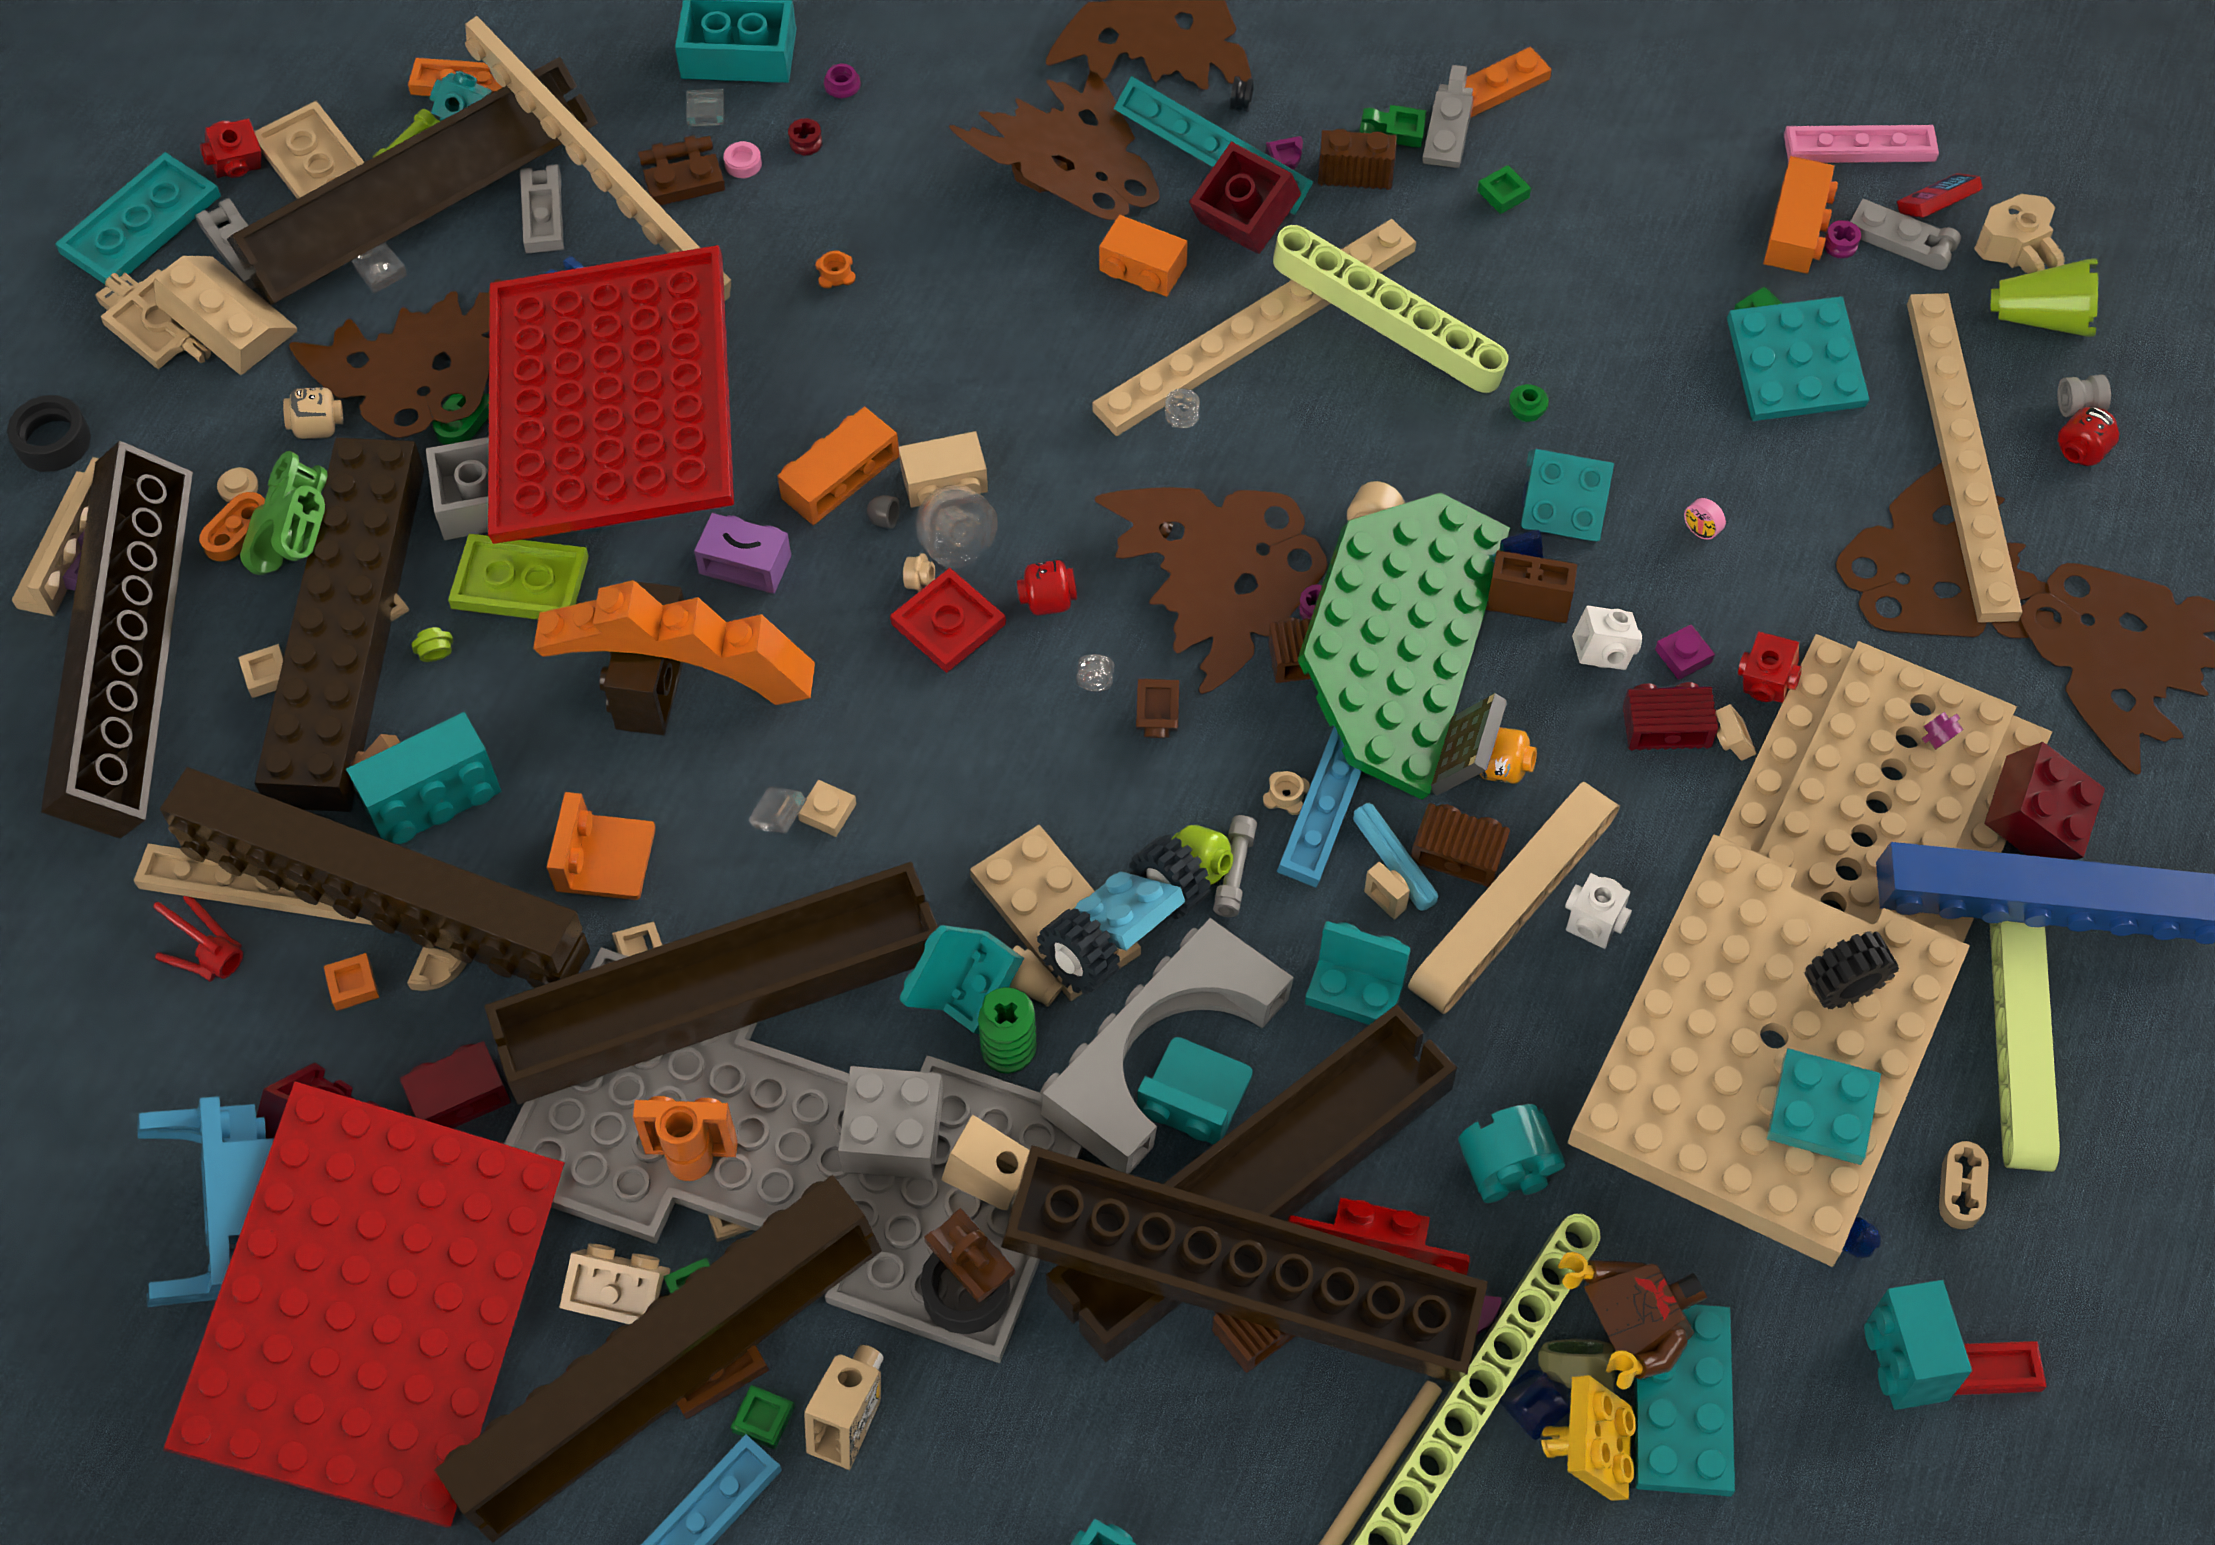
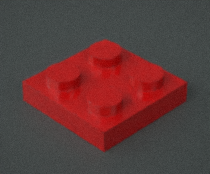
[890,568,1006,673]

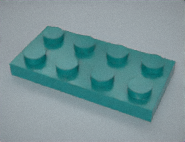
[55,152,221,284]
[1634,1305,1735,1497]

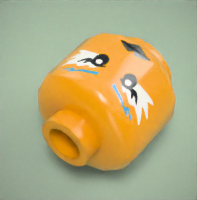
[1480,727,1537,784]

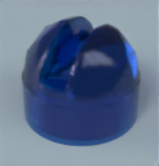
[1843,1217,1881,1259]

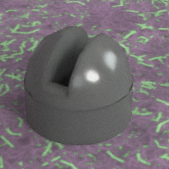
[867,495,900,529]

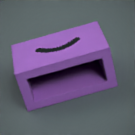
[694,513,791,594]

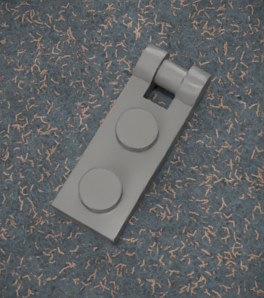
[520,164,564,253]
[195,198,256,289]
[1850,199,1961,270]

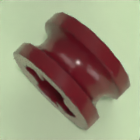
[788,118,822,156]

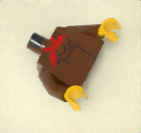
[1558,1252,1708,1389]

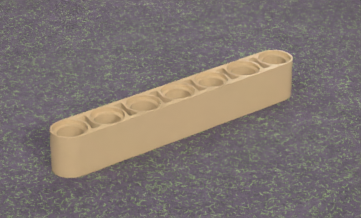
[1408,782,1620,1014]

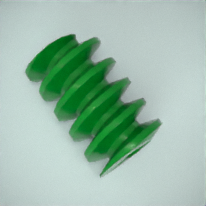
[978,987,1037,1074]

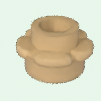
[903,553,935,592]

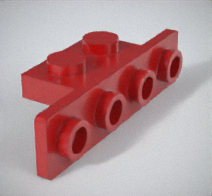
[1287,1197,1470,1275]

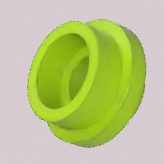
[411,627,453,662]

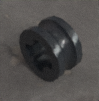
[1230,76,1254,112]

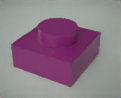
[1655,624,1715,680]

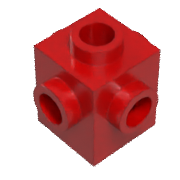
[200,118,261,178]
[1738,631,1802,703]

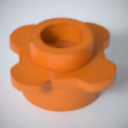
[815,251,856,288]

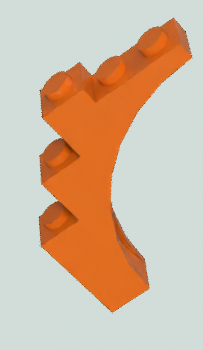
[533,580,815,705]

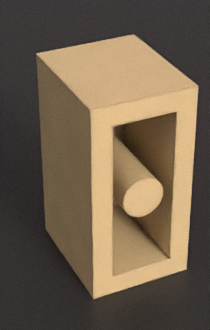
[898,431,988,508]

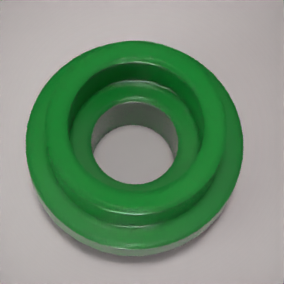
[1509,384,1549,422]

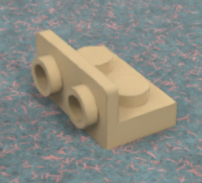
[559,1244,671,1324]

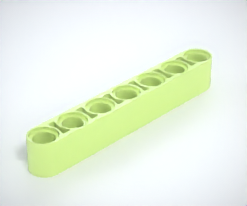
[1273,225,1508,393]
[1990,921,2060,1172]

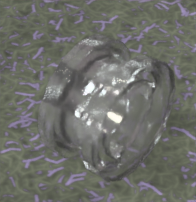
[1165,388,1200,428]
[1076,654,1114,691]

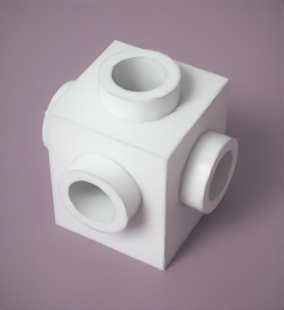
[1572,606,1642,670]
[1565,873,1632,949]

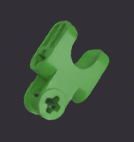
[240,451,327,575]

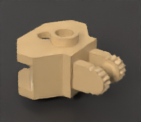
[1975,194,2065,274]

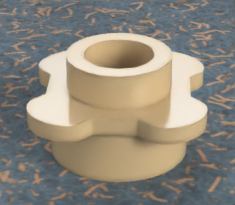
[1263,771,1310,815]

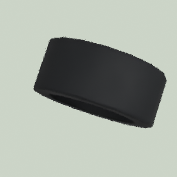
[7,395,91,472]
[920,1252,1010,1335]

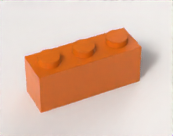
[1763,156,1838,274]
[777,406,899,526]

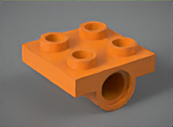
[633,1096,738,1181]

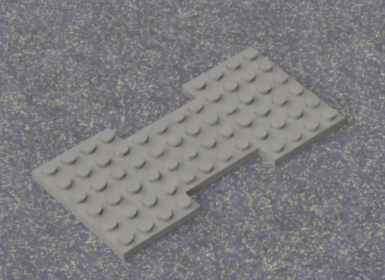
[504,948,1084,1363]

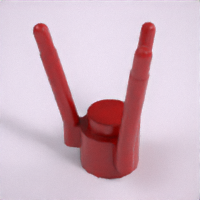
[153,896,243,982]

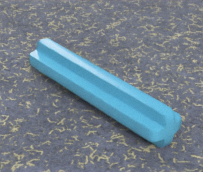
[1353,803,1438,911]

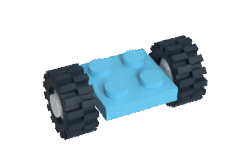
[1037,835,1211,995]

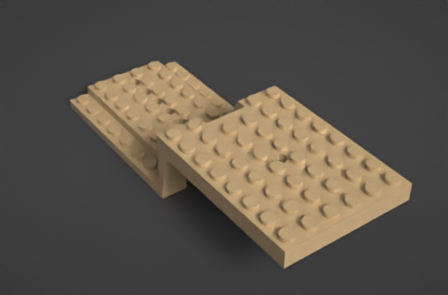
[1567,634,2053,1267]

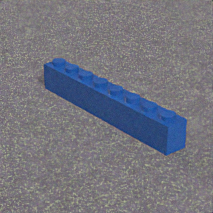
[1876,842,2215,944]

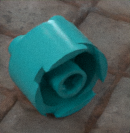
[1458,1104,1565,1203]

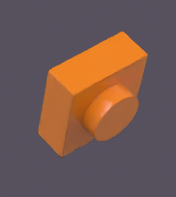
[323,953,380,1011]

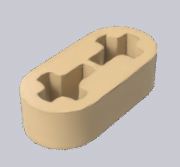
[1939,1141,1989,1229]

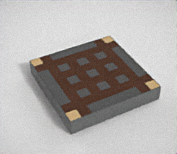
[1430,693,1507,795]

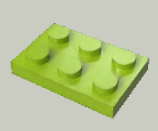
[448,533,589,619]

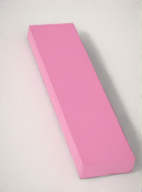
[1784,125,1939,163]

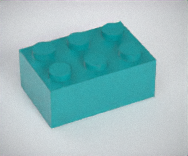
[675,0,797,83]
[346,712,502,844]

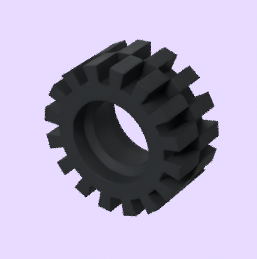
[1804,931,1899,1009]

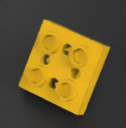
[1541,1375,1636,1501]

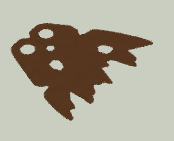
[1045,0,1252,90]
[949,71,1160,220]
[289,279,501,438]
[1836,462,2061,638]
[1094,487,1327,694]
[2020,563,2215,775]

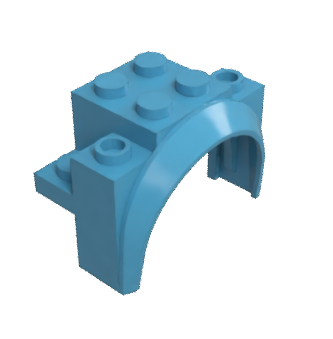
[137,1097,274,1308]

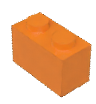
[1099,214,1188,297]

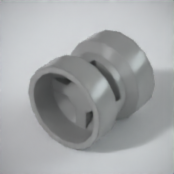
[2057,374,2111,417]

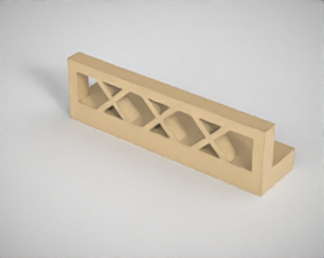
[12,457,99,616]

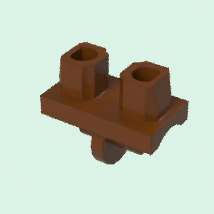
[924,1208,1015,1303]

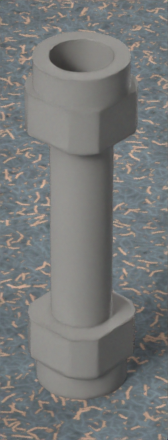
[1213,815,1257,917]

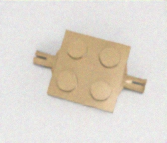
[101,269,211,370]

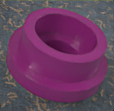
[824,64,860,98]
[1921,712,1964,750]

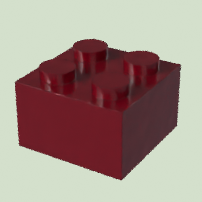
[1189,141,1301,254]
[1984,742,2105,860]

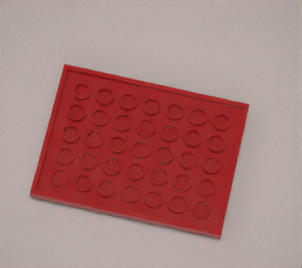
[488,245,734,544]
[164,1081,565,1528]

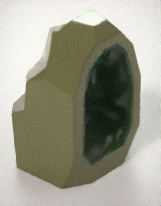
[1538,1339,1615,1393]

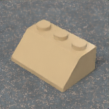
[154,256,297,375]

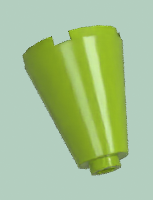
[1991,259,2098,337]

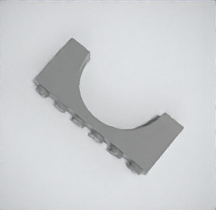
[1040,918,1294,1174]

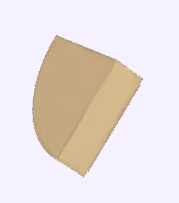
[407,947,467,991]

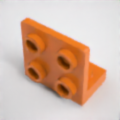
[547,792,656,900]

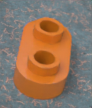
[199,492,265,562]

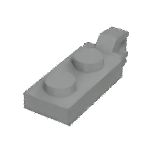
[1423,65,1473,168]

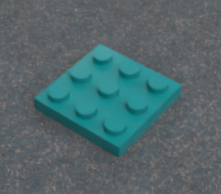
[1727,296,1870,421]

